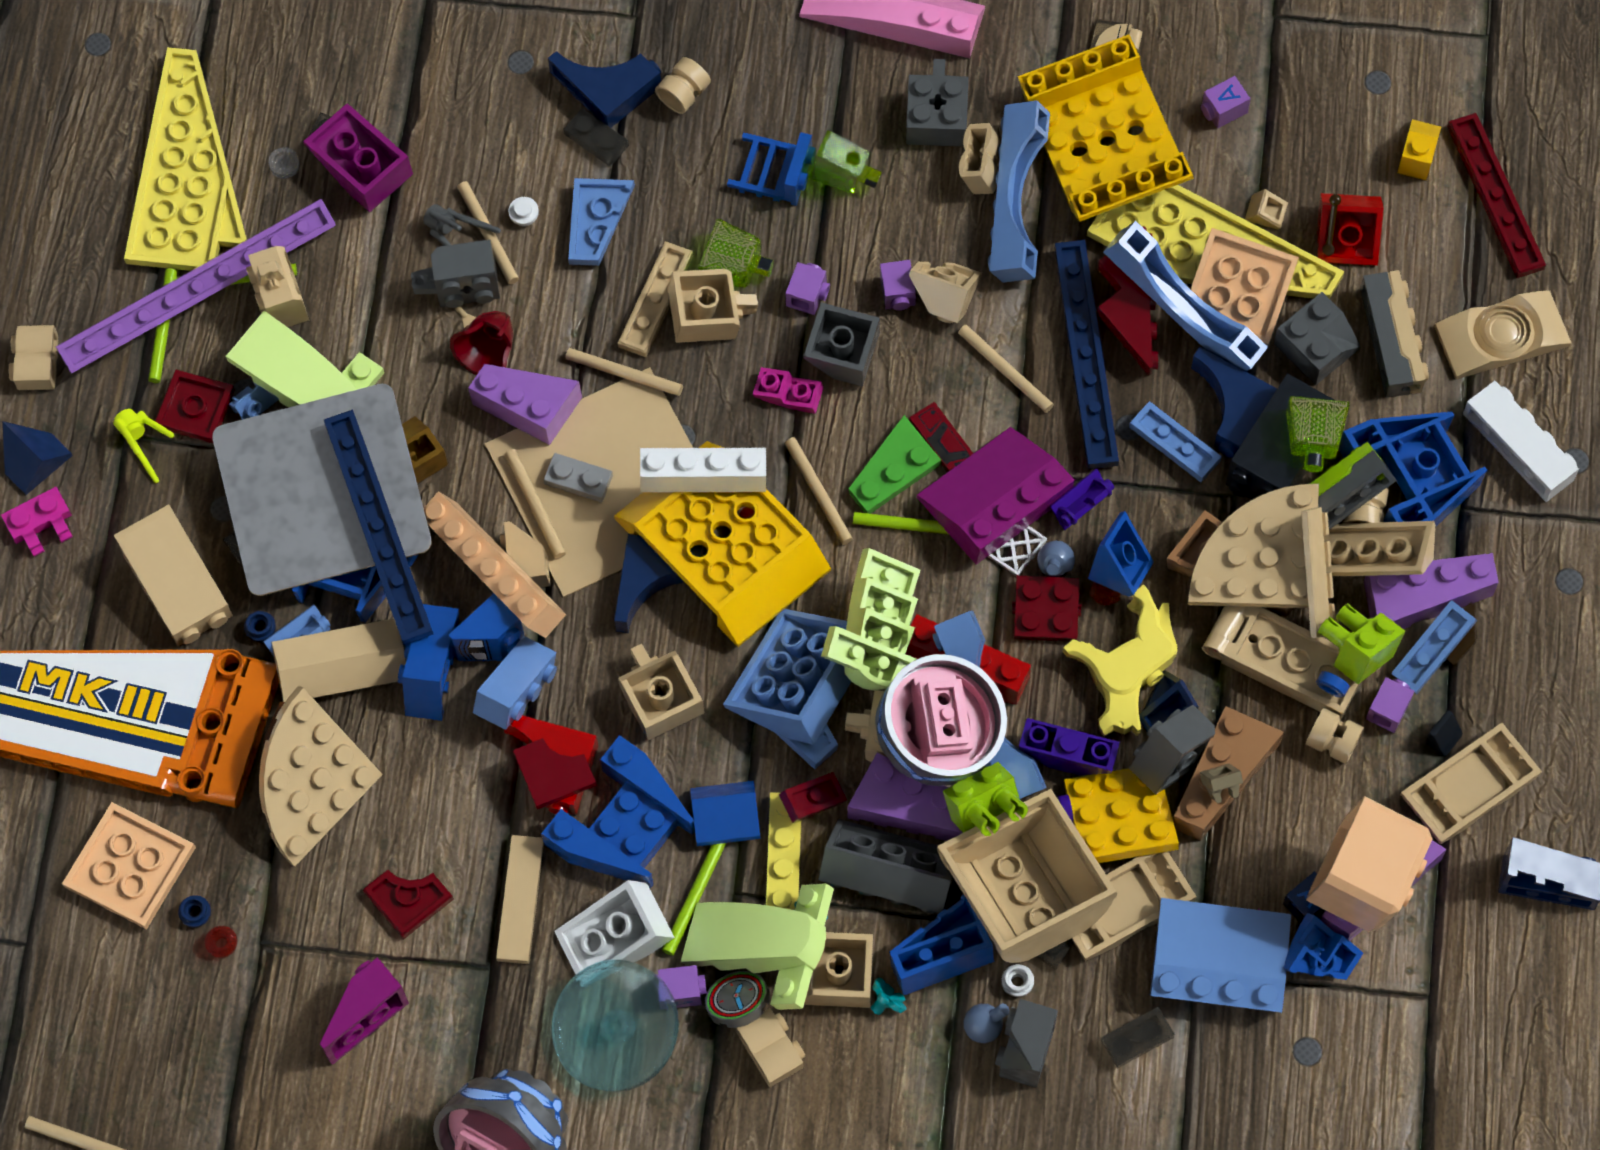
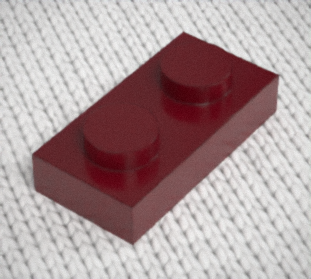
[779,772,847,823]

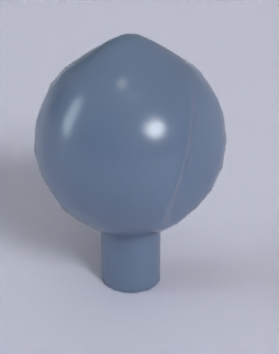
[1037,540,1075,577]
[963,1003,1010,1043]

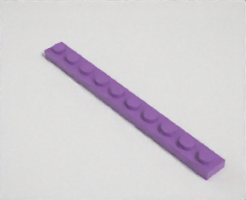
[55,199,336,373]

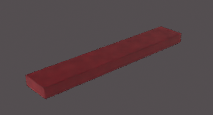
[1447,113,1546,278]

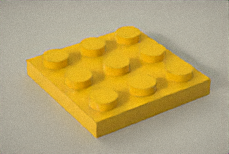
[1064,768,1179,863]

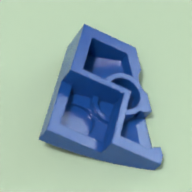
[1284,913,1363,980]

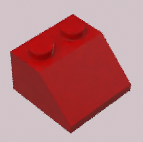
[1317,193,1384,266]

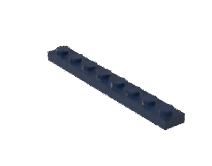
[1054,240,1119,469]
[324,409,433,645]

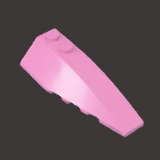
[799,0,985,59]

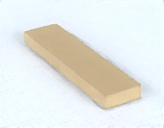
[618,241,693,357]
[496,835,544,964]

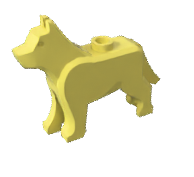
[1062,585,1177,736]

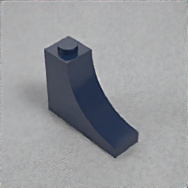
[548,51,661,130]
[1191,347,1277,458]
[614,534,706,633]

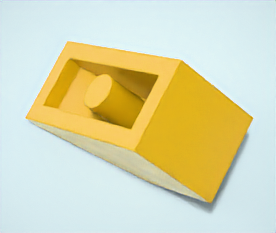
[1397,119,1441,181]

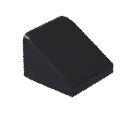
[1426,710,1463,757]

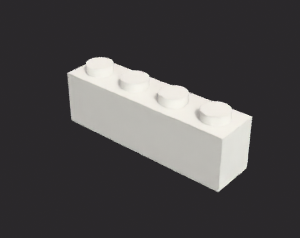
[1463,381,1579,502]
[640,448,766,492]

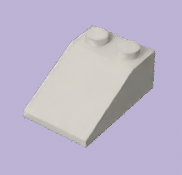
[554,880,675,987]

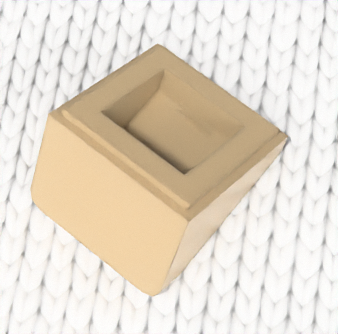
[1245,189,1288,229]

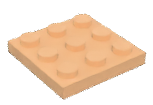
[1190,228,1299,345]
[62,802,196,930]

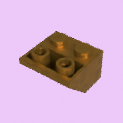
[402,416,448,484]

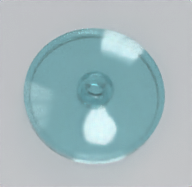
[551,960,679,1092]

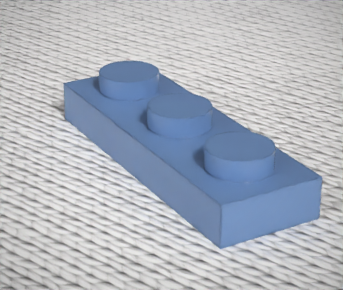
[1129,401,1222,483]
[1391,600,1477,694]

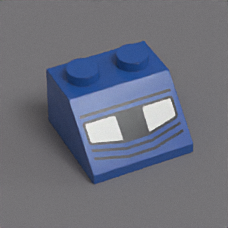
[448,593,525,661]

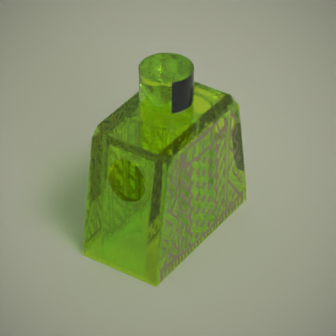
[808,130,882,193]
[698,219,774,288]
[1286,396,1350,472]

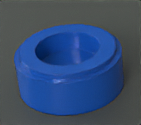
[1316,671,1350,698]

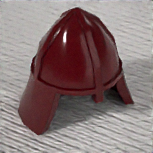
[450,311,514,375]

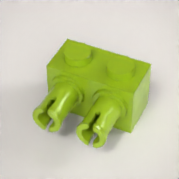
[1318,603,1406,684]
[943,762,1028,836]

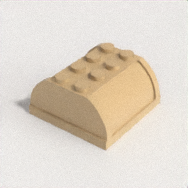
[937,789,1117,963]

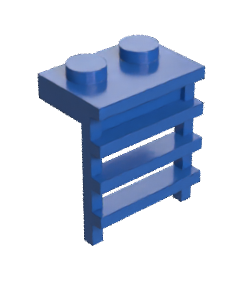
[727,132,816,206]

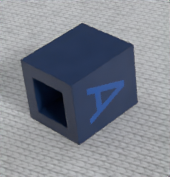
[1283,871,1326,924]

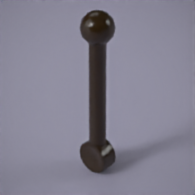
[1322,194,1341,256]

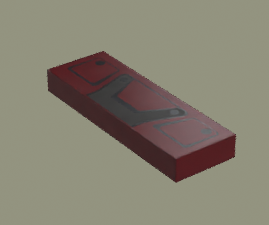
[909,402,974,473]

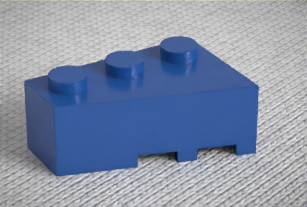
[398,604,459,721]
[889,894,994,996]

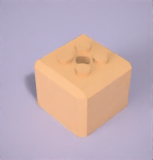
[1306,796,1433,932]

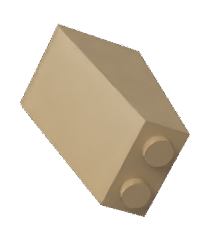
[114,504,233,647]

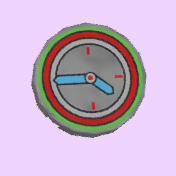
[705,971,770,1028]

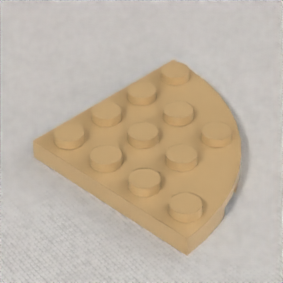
[1188,484,1319,608]
[259,686,383,866]

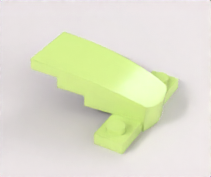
[226,311,384,407]
[821,548,920,691]
[681,883,834,1010]

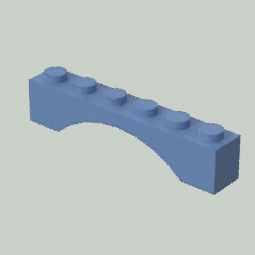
[988,100,1050,283]
[1103,221,1268,371]
[933,611,1047,799]

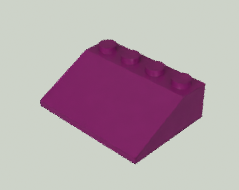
[916,427,1075,565]

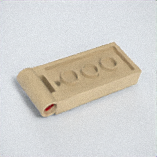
[1202,606,1360,721]

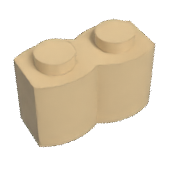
[959,123,1001,195]
[9,325,58,390]
[736,1008,806,1088]

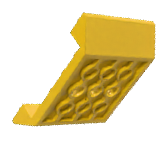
[1018,34,1194,222]
[614,441,831,647]

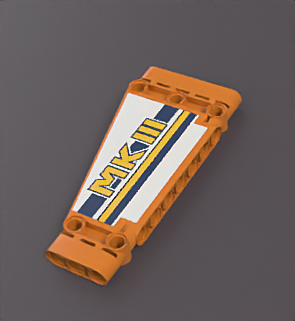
[0,649,279,809]

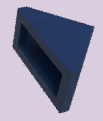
[2,421,73,495]
[1139,670,1199,732]

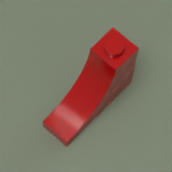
[504,715,599,815]

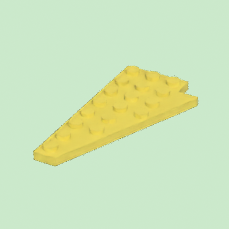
[124,47,247,271]
[1087,185,1344,299]

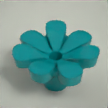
[870,978,907,1015]

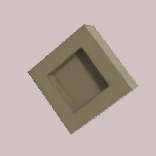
[1200,763,1243,803]

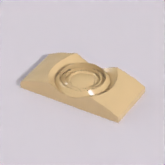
[1434,291,1572,379]
[1400,723,1542,844]
[1071,852,1197,961]

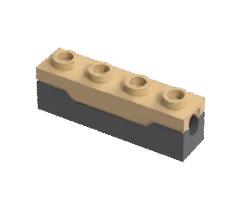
[1360,270,1429,398]

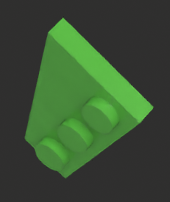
[849,415,941,514]

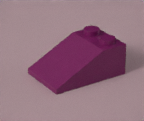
[303,103,413,212]
[320,957,409,1065]

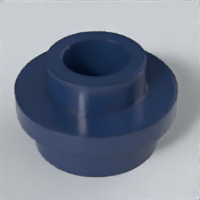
[244,611,276,642]
[178,895,211,928]

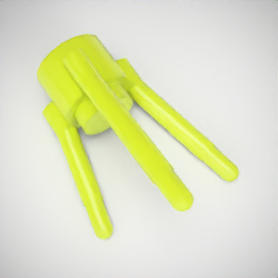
[113,409,174,483]

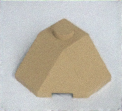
[909,261,982,323]

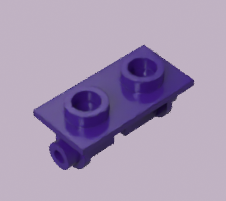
[1050,469,1115,530]

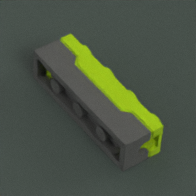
[1310,442,1397,530]

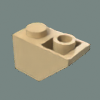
[500,521,550,587]

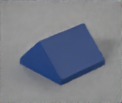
[1088,511,1154,597]
[690,781,761,846]

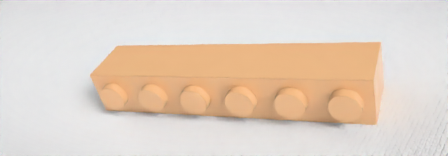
[424,491,566,638]

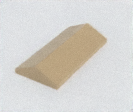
[1324,521,1435,576]
[271,619,406,702]

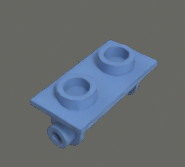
[229,382,279,420]
[263,605,331,657]

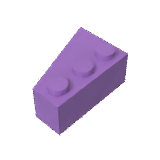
[468,364,582,445]

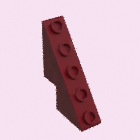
[1097,226,1158,376]

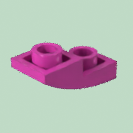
[753,367,824,414]

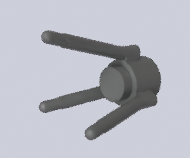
[423,204,501,246]

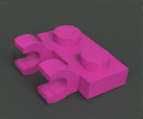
[1,486,73,557]

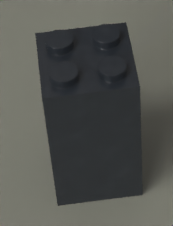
[1226,373,1341,500]

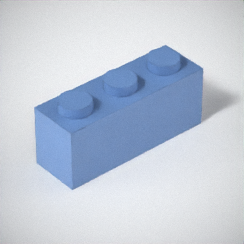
[473,636,557,730]

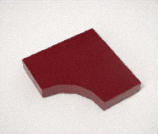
[513,738,597,810]
[363,870,454,940]

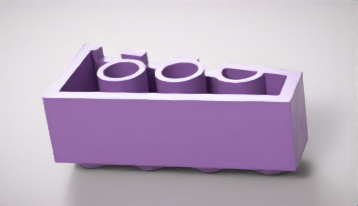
[1364,553,1498,629]
[847,753,963,841]

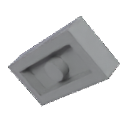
[544,453,613,502]

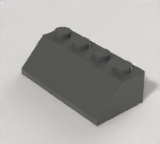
[818,819,954,913]

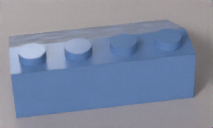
[723,609,852,744]
[1150,898,1291,1013]

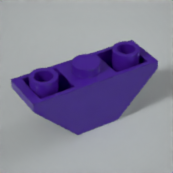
[1019,718,1120,775]

